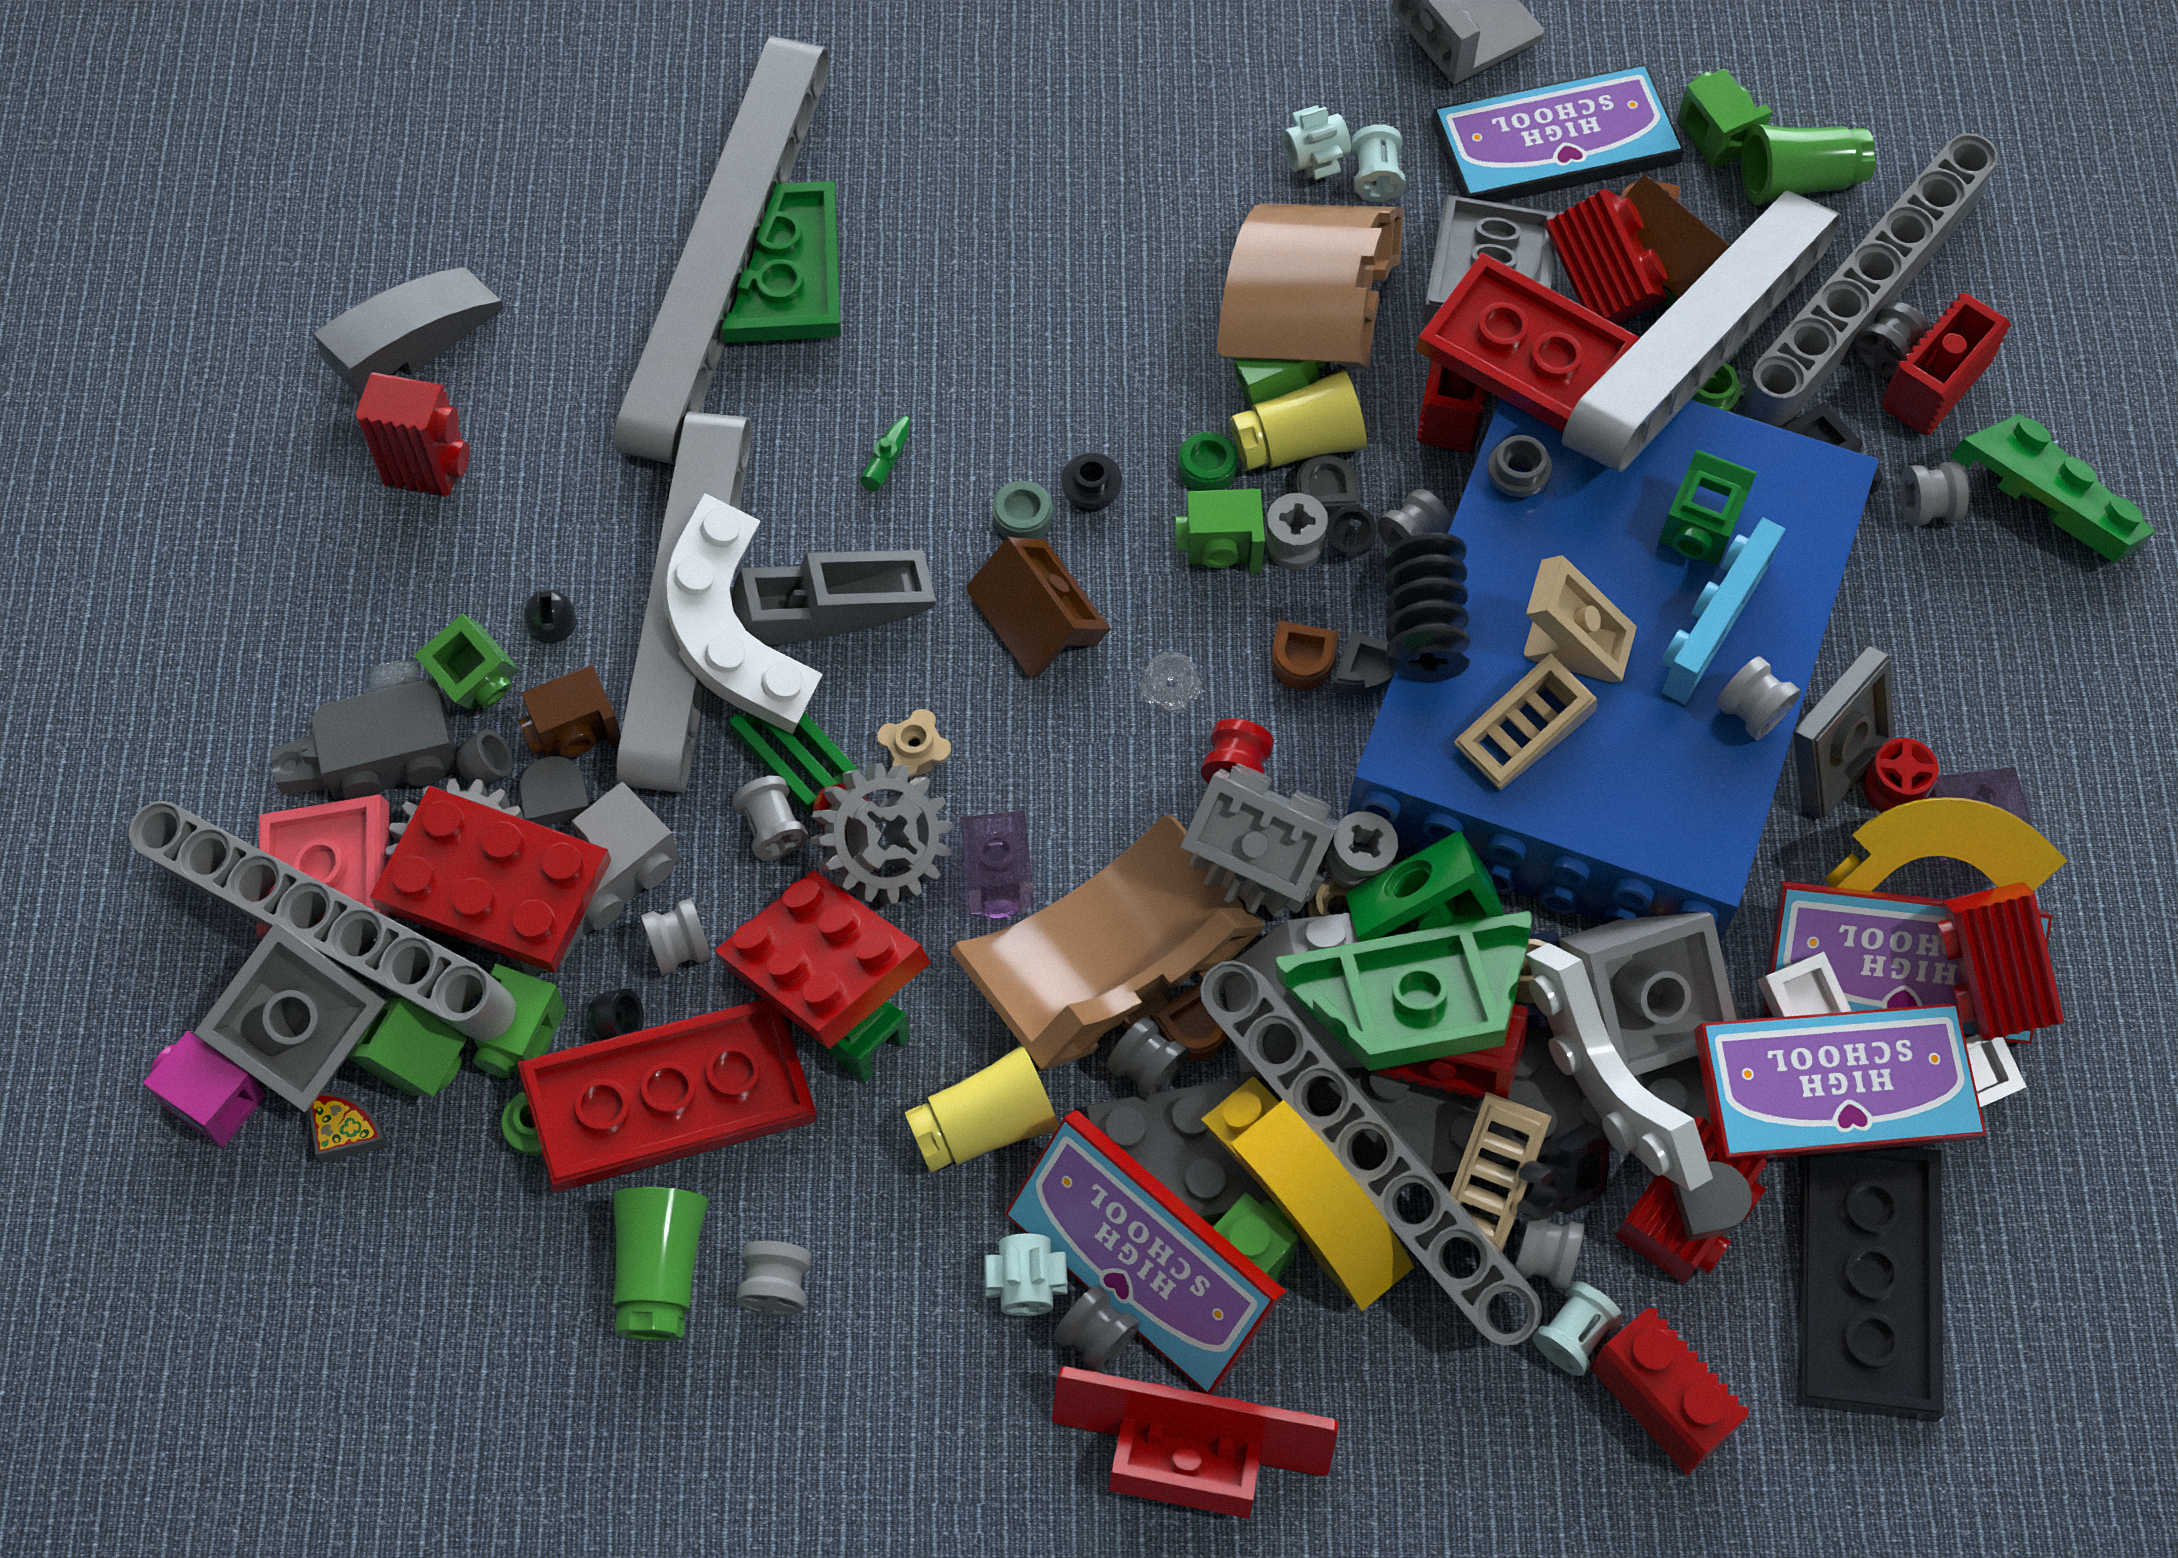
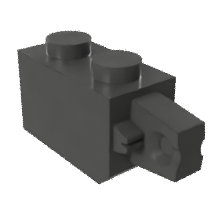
[270,678,459,802]

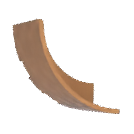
[1217,203,1404,369]
[951,816,1266,1070]

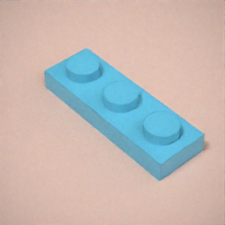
[1661,517,1786,705]

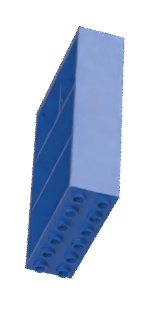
[1347,398,1879,943]

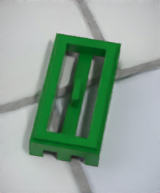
[729,712,857,815]

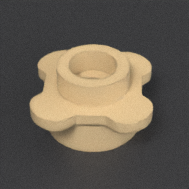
[877,709,951,778]

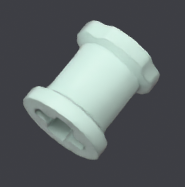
[1351,124,1406,202]
[1532,1281,1624,1376]

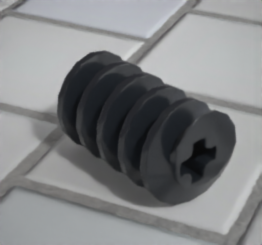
[1385,533,1470,682]

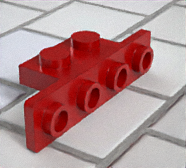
[1052,1366,1339,1519]

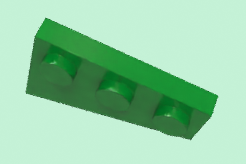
[721,181,841,343]
[1950,413,2156,563]

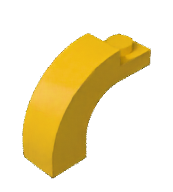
[1824,797,2068,891]
[1201,1076,1414,1311]

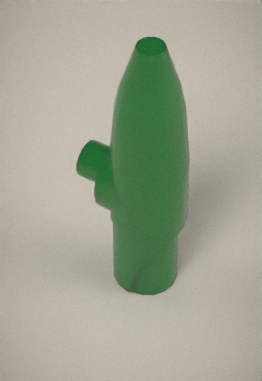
[860,416,910,492]

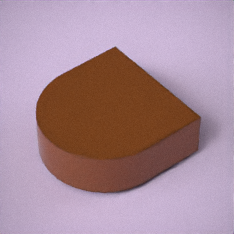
[1271,620,1339,690]
[1150,981,1228,1061]

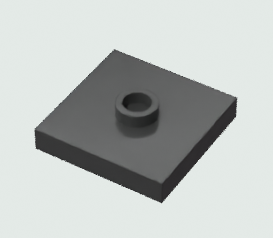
[1793,646,1895,820]

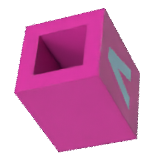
[143,1031,266,1148]

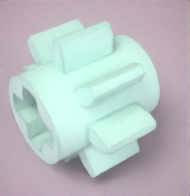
[1282,105,1351,180]
[984,1233,1067,1316]

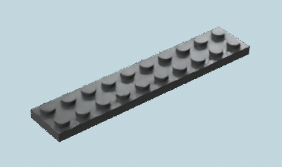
[1086,992,1743,1223]

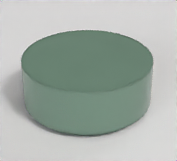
[992,481,1053,539]

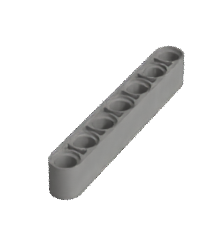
[1741,133,1998,428]
[617,412,751,793]
[129,800,516,1041]
[1200,961,1542,1346]

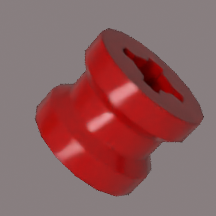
[1201,718,1274,784]
[1862,738,1939,813]

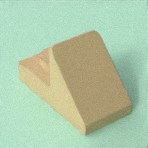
[1524,555,1637,683]

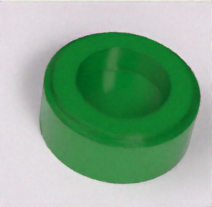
[1178,432,1238,491]

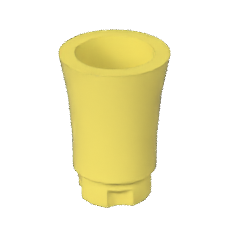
[1230,369,1367,471]
[905,1044,1059,1172]

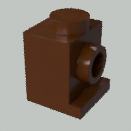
[518,665,621,758]

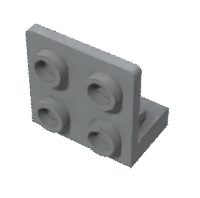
[1391,0,1544,85]
[1181,763,1339,903]

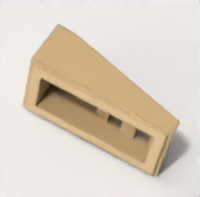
[1454,653,1597,791]
[1450,1092,1552,1252]

